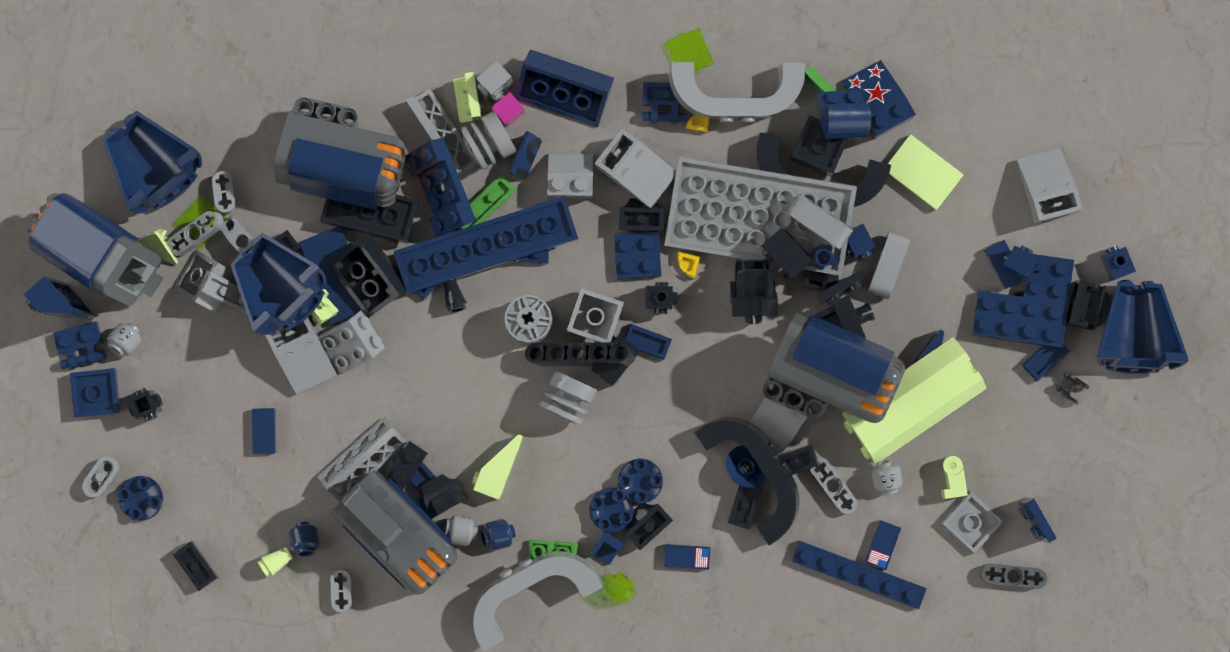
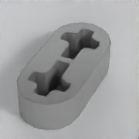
[212,171,235,215]
[330,569,353,613]

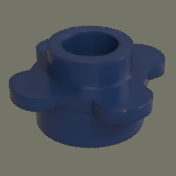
[811,244,837,270]

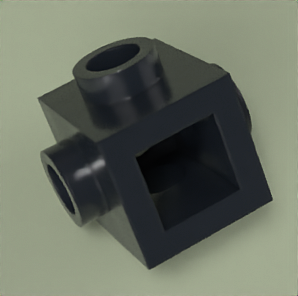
[645,282,677,314]
[128,388,163,422]

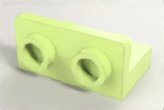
[453,72,481,123]

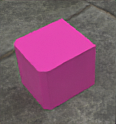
[492,92,525,126]

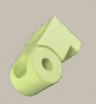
[941,456,968,499]

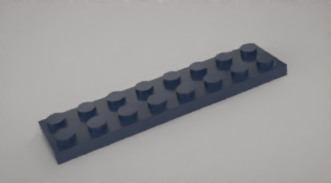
[394,196,578,294]

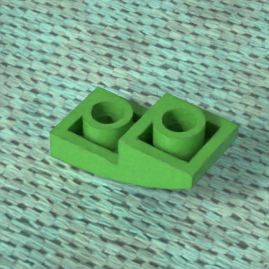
[528,540,578,560]

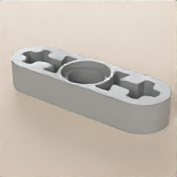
[167,211,224,256]
[809,457,857,514]

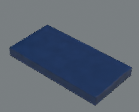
[299,227,364,325]

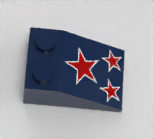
[842,60,916,139]

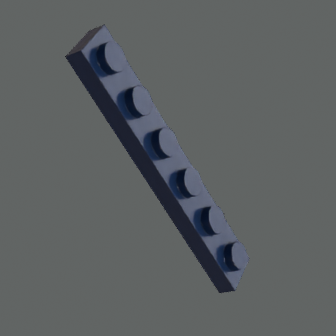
[792,540,927,609]

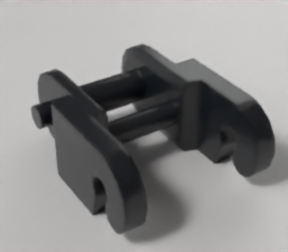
[1055,373,1089,405]

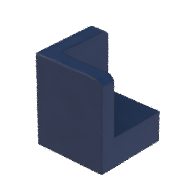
[590,531,624,565]

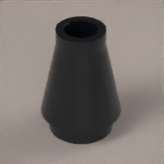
[443,279,467,313]

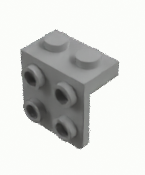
[319,310,385,373]

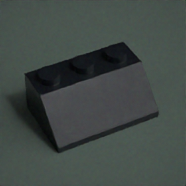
[328,234,406,318]

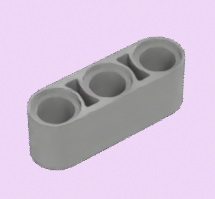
[786,193,854,249]
[867,232,910,300]

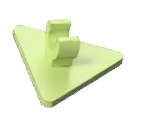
[138,229,178,265]

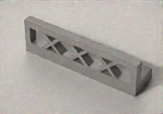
[406,88,478,176]
[317,417,408,502]

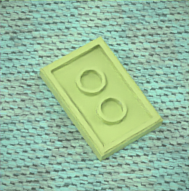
[888,134,963,211]

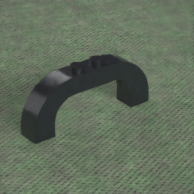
[757,132,891,207]
[694,417,800,546]

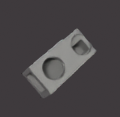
[220,215,254,253]

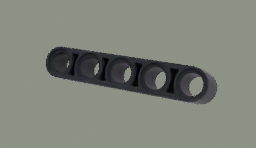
[525,342,636,366]

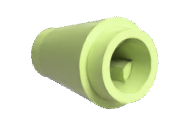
[258,547,293,577]

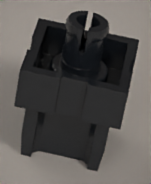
[730,258,778,325]
[808,295,875,338]

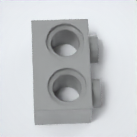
[476,60,513,101]

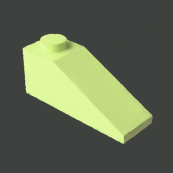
[471,434,524,499]

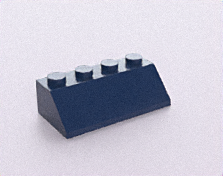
[515,49,614,127]
[23,276,95,319]

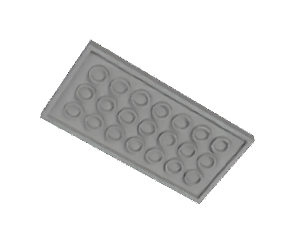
[664,157,857,276]

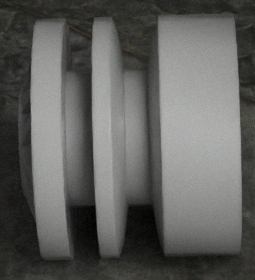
[461,111,517,170]
[504,295,553,344]
[539,371,597,425]

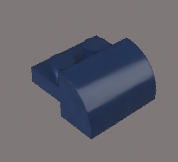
[816,90,871,139]

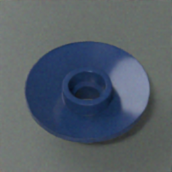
[726,445,766,488]

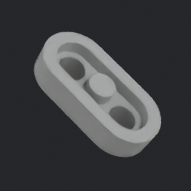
[82,456,120,497]

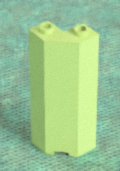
[842,337,987,465]

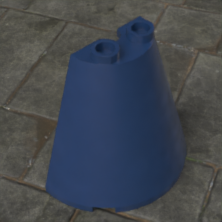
[102,111,202,213]
[230,233,327,335]
[1097,279,1188,374]

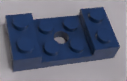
[405,138,476,237]

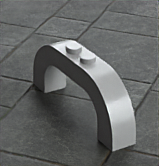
[669,62,805,123]
[473,551,603,652]

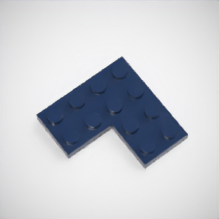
[972,254,1074,349]

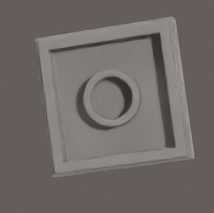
[940,491,1004,554]

